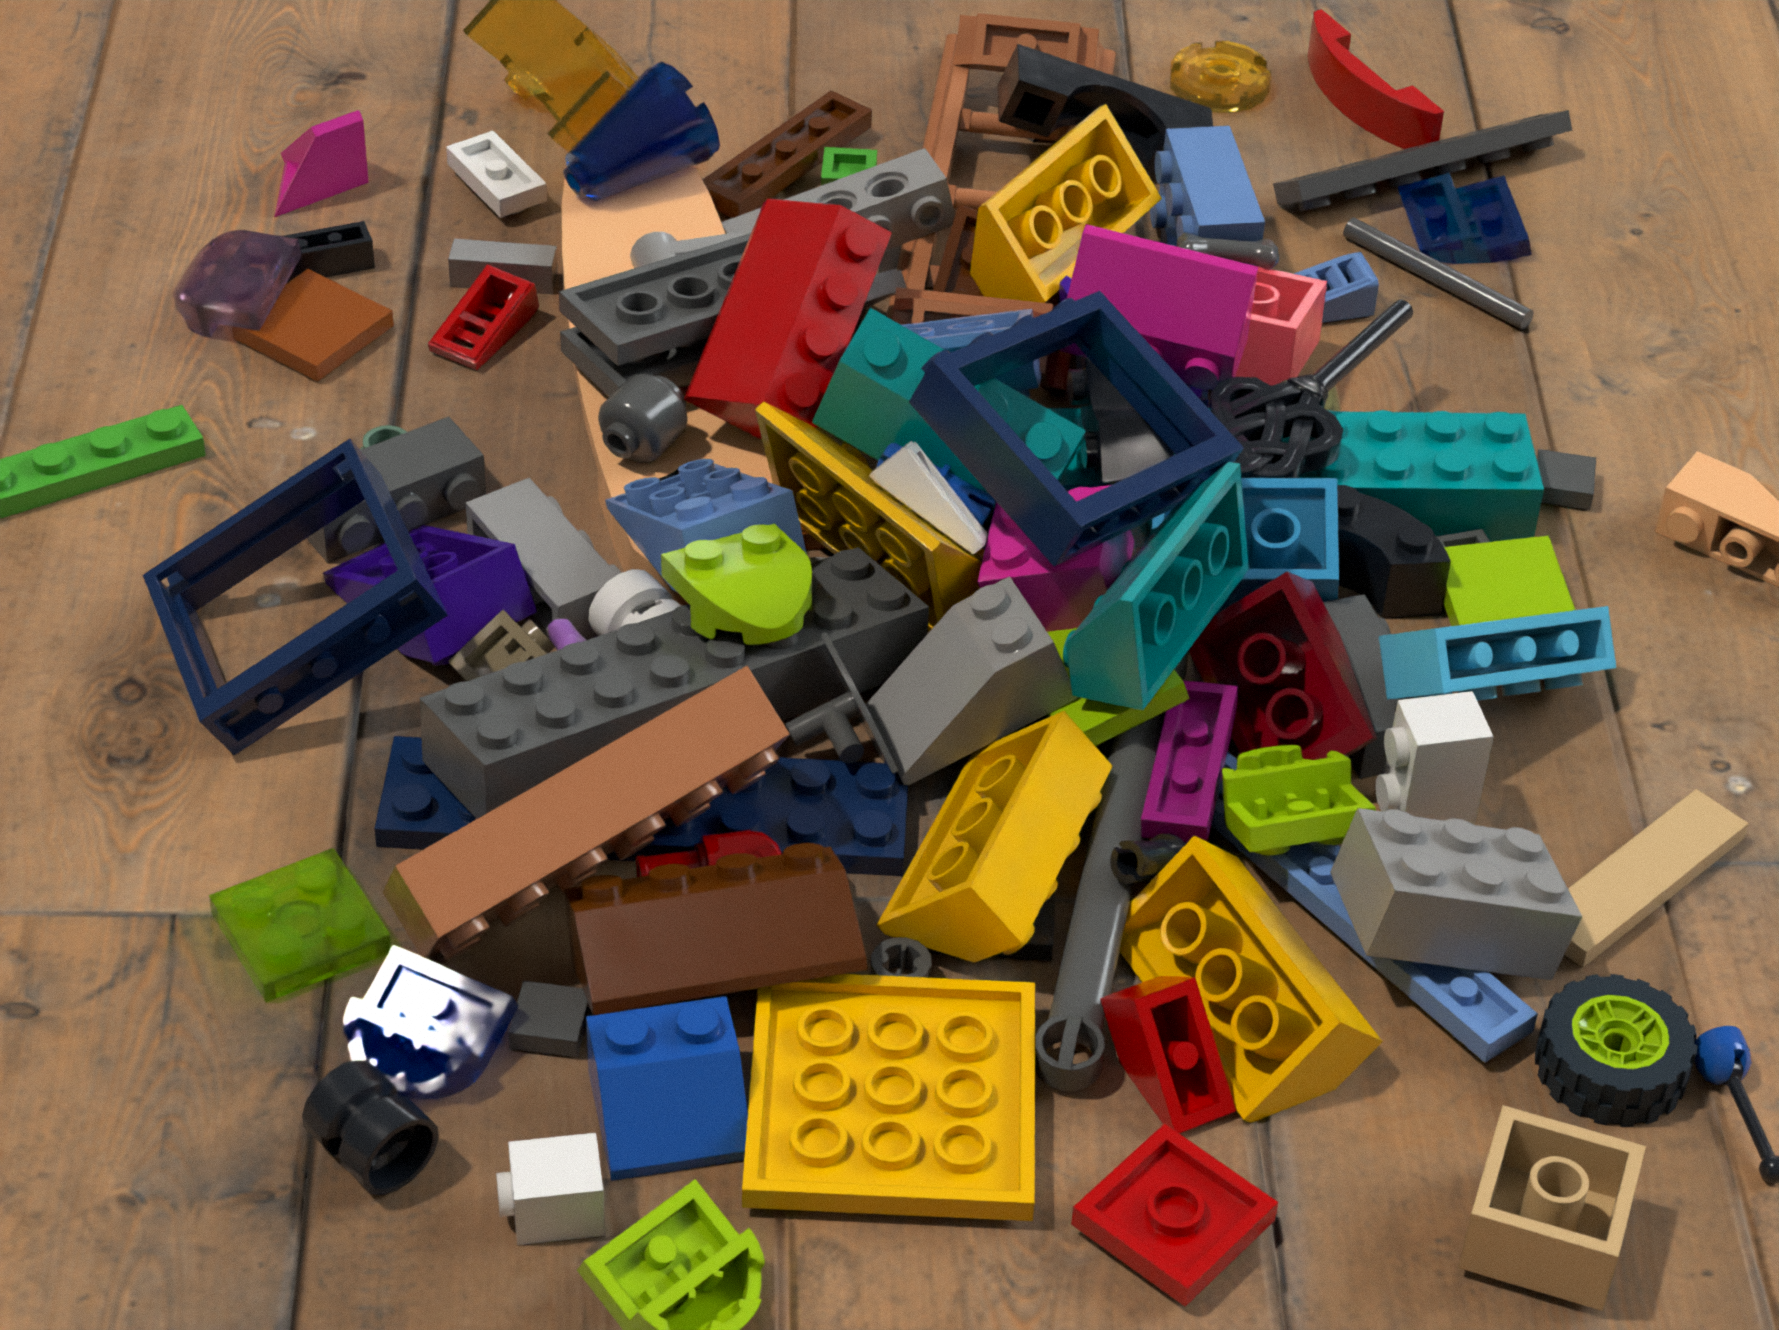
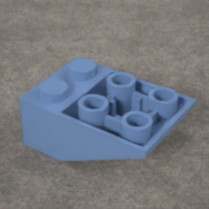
[605,459,807,592]

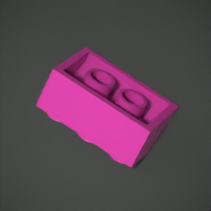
[1060,224,1258,390]

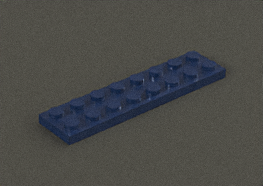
[374,736,908,876]

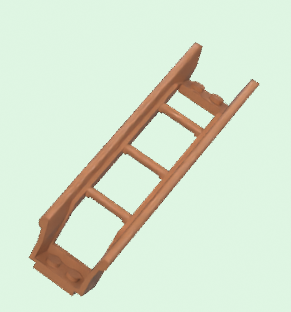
[886,13,1117,393]

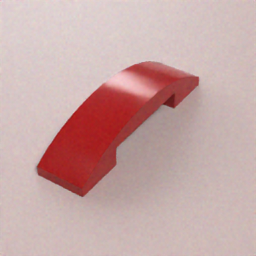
[1308,9,1444,149]

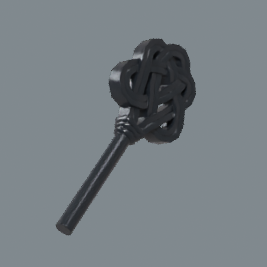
[1209,299,1413,478]

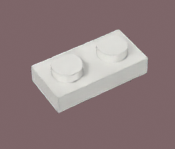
[446,131,547,218]

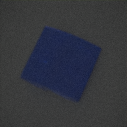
[1398,173,1532,264]

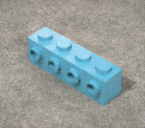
[1379,606,1616,701]

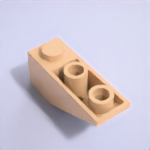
[1655,451,1779,587]

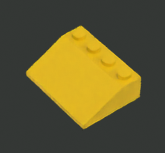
[755,402,985,632]

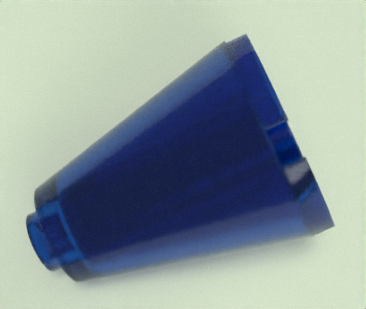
[563,61,720,201]

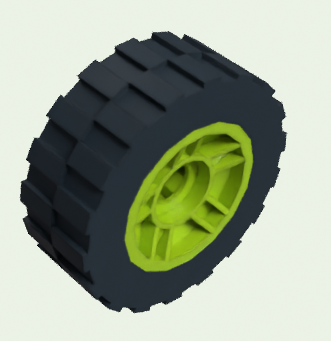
[1535,974,1698,1127]

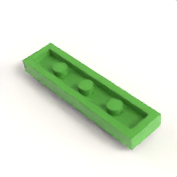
[0,405,206,519]

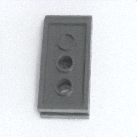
[559,233,751,397]

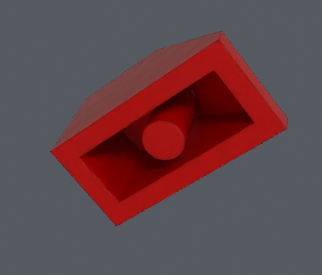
[1100,976,1236,1133]

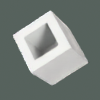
[496,1133,605,1245]

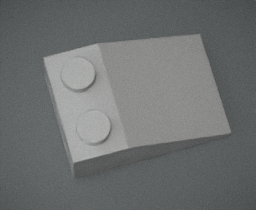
[865,576,1078,786]

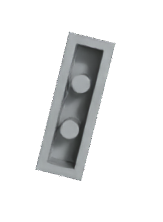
[466,478,621,648]

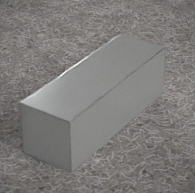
[448,238,558,294]

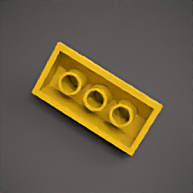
[970,104,1162,303]
[876,711,1113,963]
[1120,835,1383,1123]

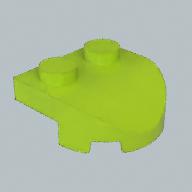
[661,523,812,645]
[1222,745,1376,855]
[577,1179,765,1330]

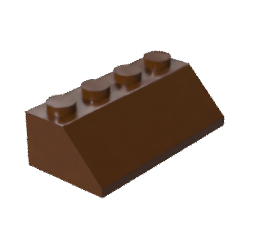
[564,843,867,1015]

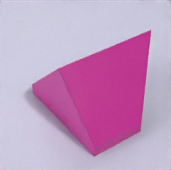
[274,110,369,217]

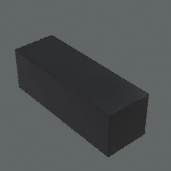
[263,221,375,287]

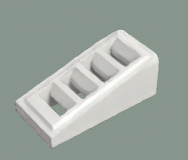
[869,441,988,554]

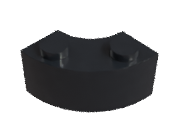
[1067,355,1174,482]
[1337,485,1451,619]

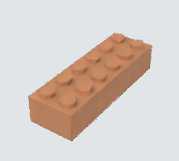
[383,666,790,961]

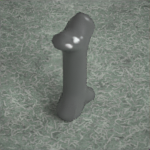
[1177,232,1279,270]

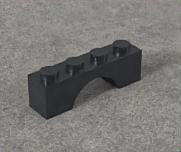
[997,44,1213,173]

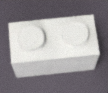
[1376,691,1494,825]

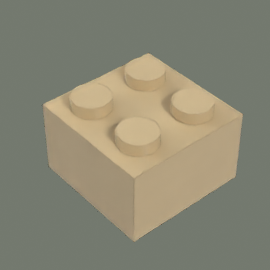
[1458,1105,1646,1311]

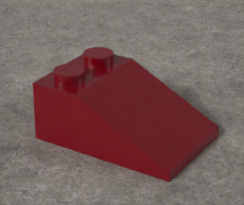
[1188,571,1377,760]

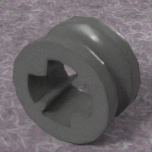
[870,937,932,978]

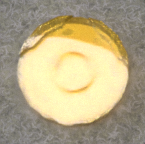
[1169,41,1272,113]

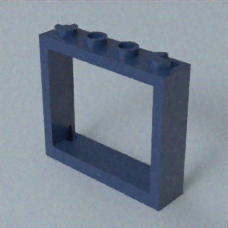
[909,291,1244,567]
[143,438,448,755]

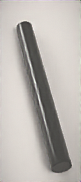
[1343,217,1534,330]

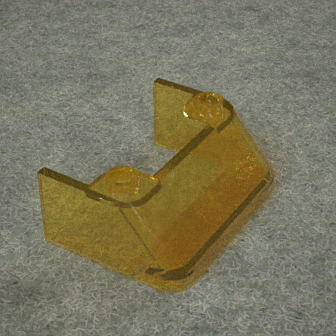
[463,0,697,163]

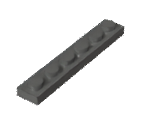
[1273,110,1573,211]

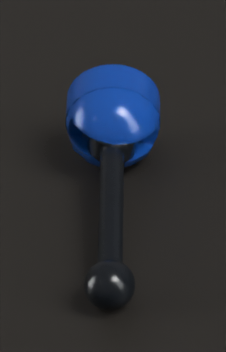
[1694,1026,1779,1183]

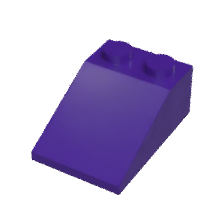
[322,525,537,666]

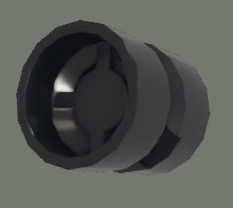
[302,1059,439,1195]

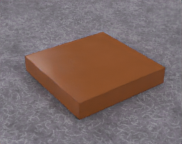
[231,269,394,382]

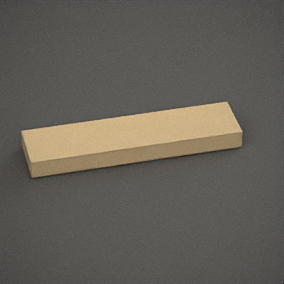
[1564,789,1749,968]

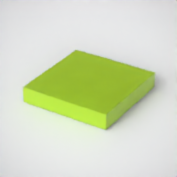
[1443,535,1575,626]

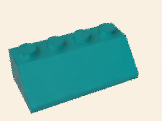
[812,307,1086,526]
[1063,462,1249,710]

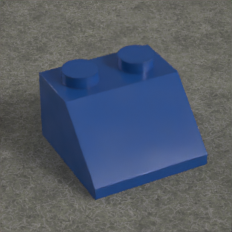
[586,996,748,1181]

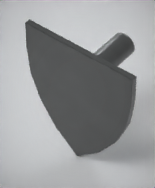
[785,632,898,774]

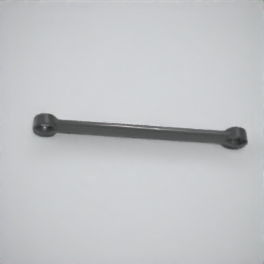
[1035,651,1189,1091]

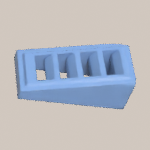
[1294,252,1379,323]

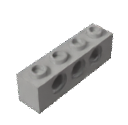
[721,148,955,250]

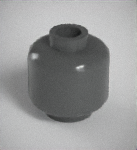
[598,374,688,463]

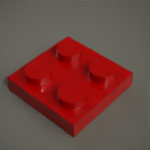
[1071,1123,1278,1307]

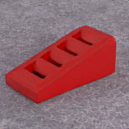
[428,264,539,371]

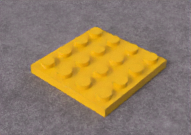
[742,974,1035,1221]

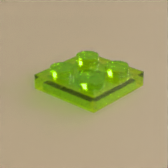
[209,848,392,1003]

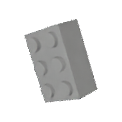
[1330,808,1582,980]

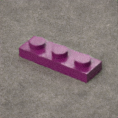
[1141,680,1238,842]

